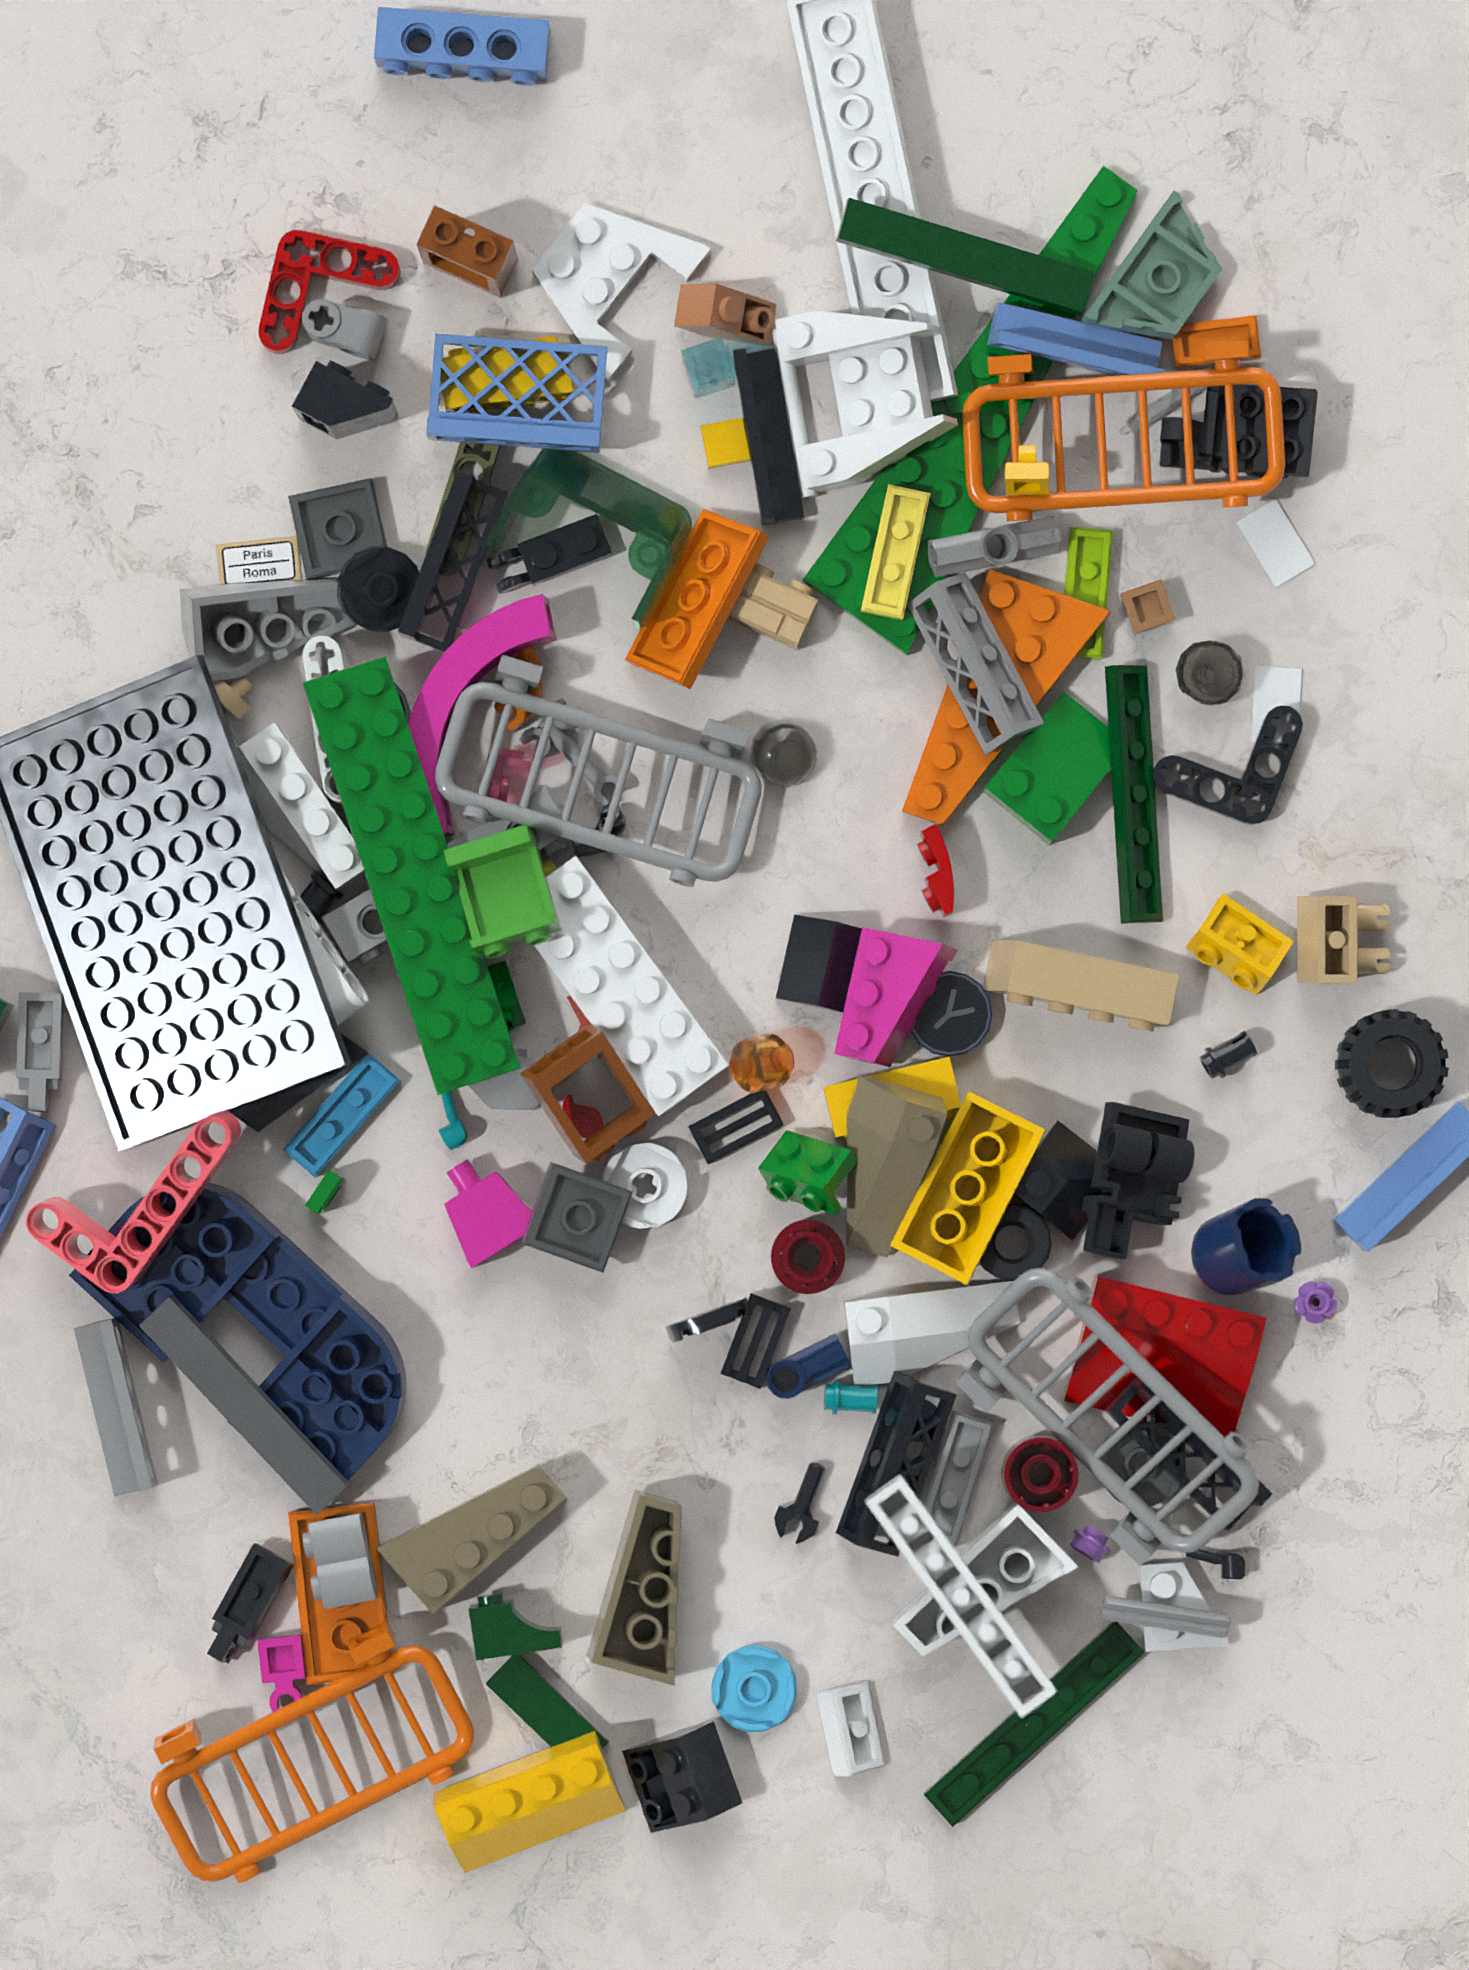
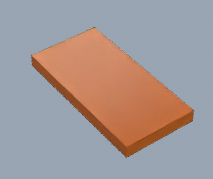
[625,509,769,689]
[288,1502,394,1685]

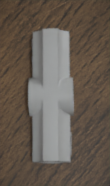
[927,516,1062,577]

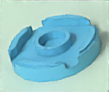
[711,1645,797,1732]

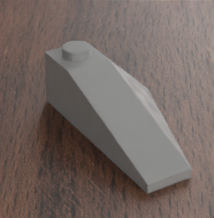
[179,579,354,681]

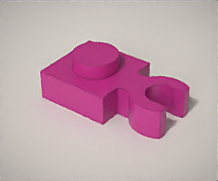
[257,1634,306,1712]

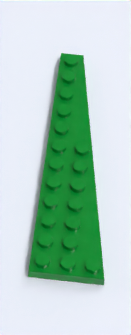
[803,166,1138,656]

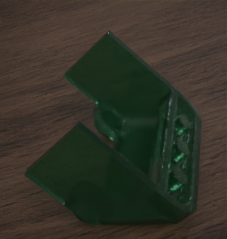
[485,449,692,630]

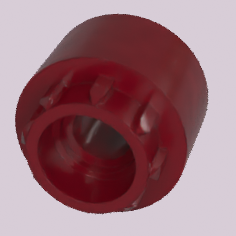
[771,1219,845,1294]
[1001,1436,1079,1512]

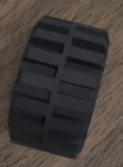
[1335,1009,1449,1118]

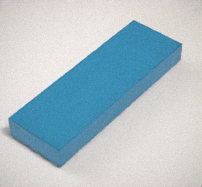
[283,1052,401,1178]

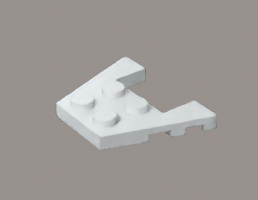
[532,203,711,383]

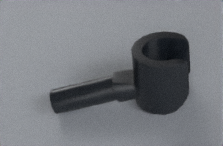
[1186,1549,1245,1579]

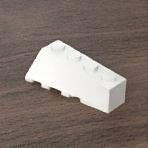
[237,722,365,891]
[891,1502,1078,1656]

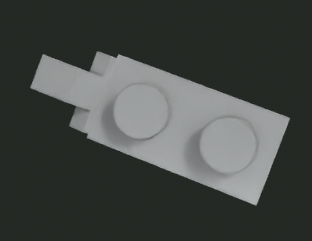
[16,992,64,1113]

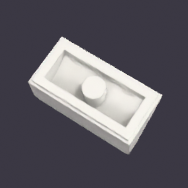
[817,1681,886,1777]

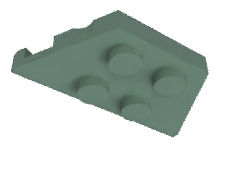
[1081,190,1222,340]

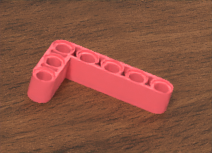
[26,1111,241,1293]

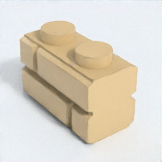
[727,563,818,650]

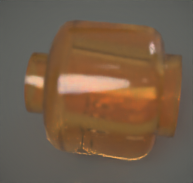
[729,1033,795,1093]

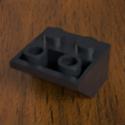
[292,360,398,439]
[622,1721,743,1833]

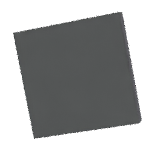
[288,478,387,580]
[521,1162,633,1273]

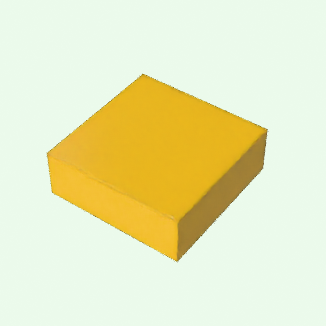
[700,418,750,469]

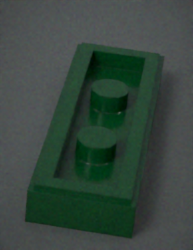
[485,1654,609,1749]

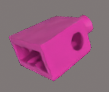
[444,1159,532,1268]

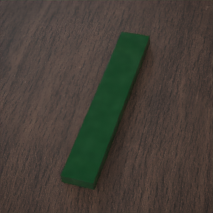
[836,197,1094,315]
[1105,665,1163,924]
[923,1621,1145,1827]

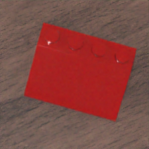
[1064,1275,1267,1438]

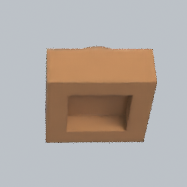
[1120,579,1176,635]

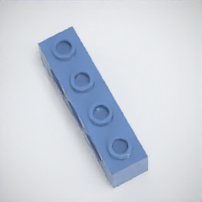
[374,7,551,86]

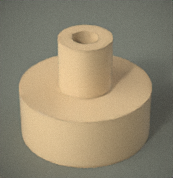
[214,676,254,720]

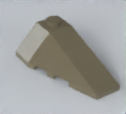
[846,1074,948,1258]

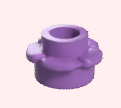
[1294,1281,1337,1324]
[1070,1525,1111,1563]

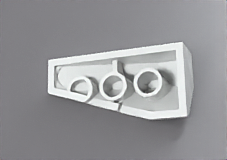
[844,1281,1020,1386]

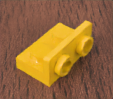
[1186,893,1294,995]

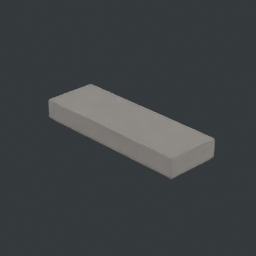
[923,1410,995,1547]

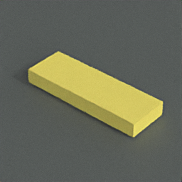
[861,484,930,621]

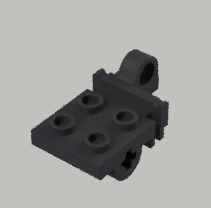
[1159,384,1318,479]
[1082,1102,1195,1259]

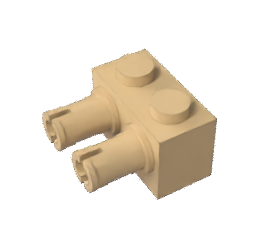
[1297,896,1390,984]

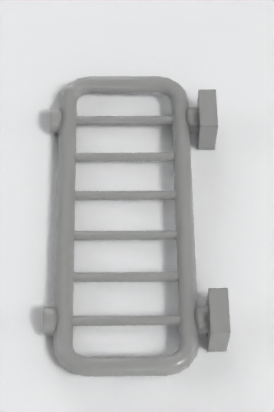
[435,655,762,887]
[955,1268,1259,1566]

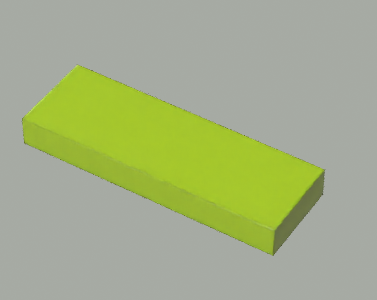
[1064,527,1113,660]

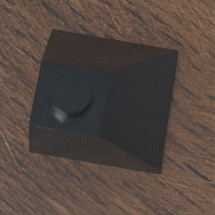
[1014,1120,1102,1241]

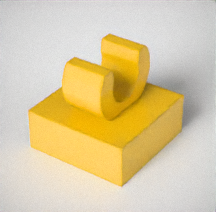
[1005,445,1050,495]

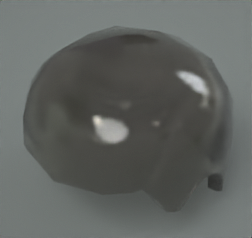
[1175,640,1246,706]
[749,720,817,788]

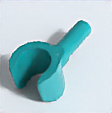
[438,1091,468,1150]

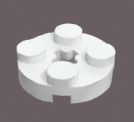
[602,1143,688,1229]

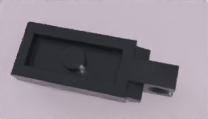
[207,1543,295,1664]

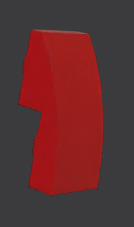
[917,824,954,917]

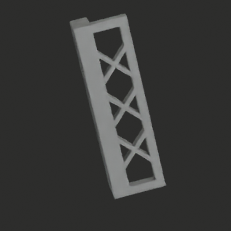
[907,572,1044,755]
[74,1318,158,1496]

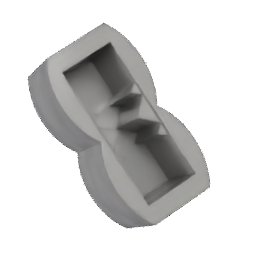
[303,1512,379,1609]

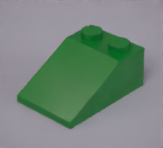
[983,692,1111,845]

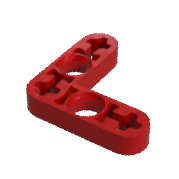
[258,230,400,354]

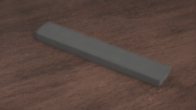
[139,1295,350,1515]

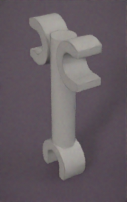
[519,698,626,807]

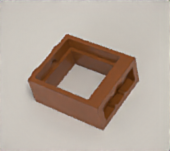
[416,205,518,298]
[520,1023,656,1164]

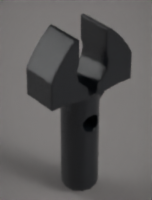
[774,1462,825,1544]

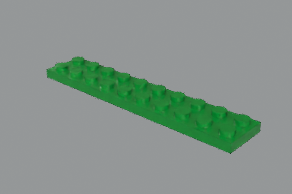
[303,656,520,1095]

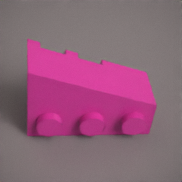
[834,927,958,1067]

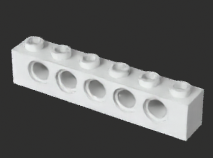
[865,1474,1057,1718]

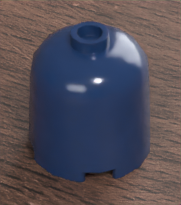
[1191,1198,1302,1295]

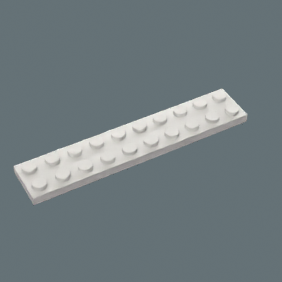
[786,0,958,402]

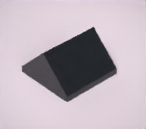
[776,914,862,1013]

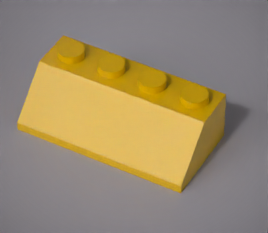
[890,1091,1046,1285]
[433,1731,626,1873]

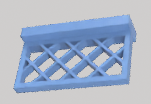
[426,333,607,453]

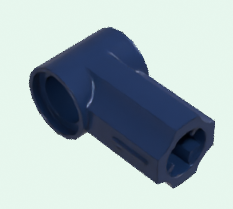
[766,1333,852,1399]

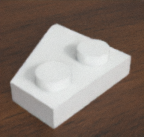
[1138,1561,1229,1652]

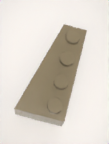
[376,1464,566,1614]
[587,1489,682,1686]

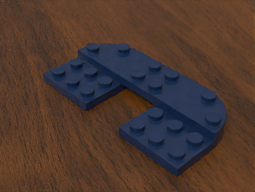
[69,1183,406,1481]

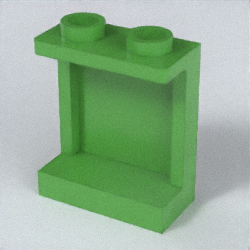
[444,824,562,959]

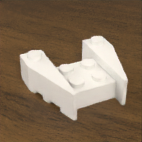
[775,311,958,492]

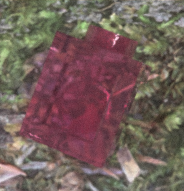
[486,749,531,802]

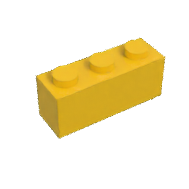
[441,336,574,413]
[823,1056,961,1144]

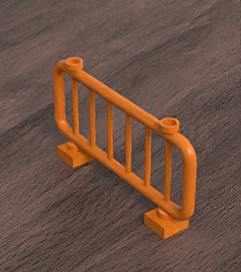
[962,340,1285,522]
[150,1621,474,1883]

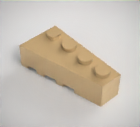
[983,940,1179,1032]

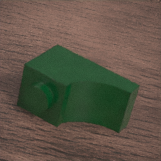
[468,1593,564,1661]

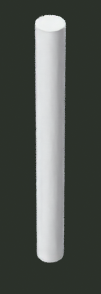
[772,329,818,499]

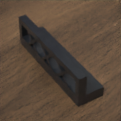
[733,348,804,526]
[398,470,508,652]
[836,1371,957,1557]
[1105,1376,1273,1531]

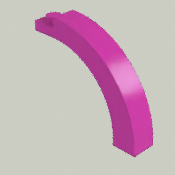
[408,594,557,837]

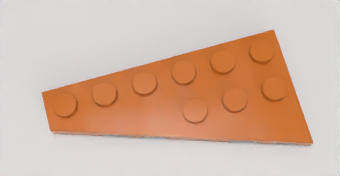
[902,569,1111,827]

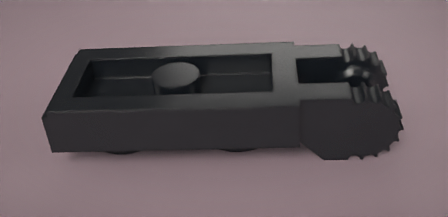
[486,514,612,594]

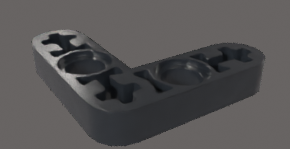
[1153,705,1303,825]

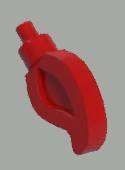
[562,1095,615,1148]

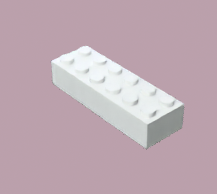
[534,856,729,1117]

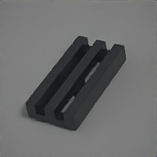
[688,1087,784,1164]
[720,1293,791,1389]

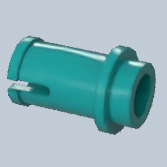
[824,1380,878,1415]

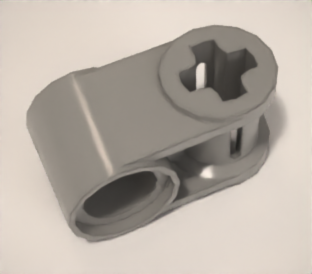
[302,299,388,360]

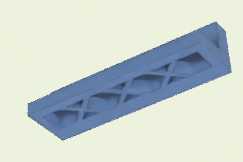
[987,302,1165,376]
[0,1097,56,1238]
[1333,1101,1469,1252]

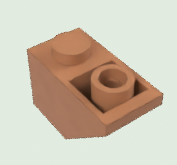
[674,283,776,346]

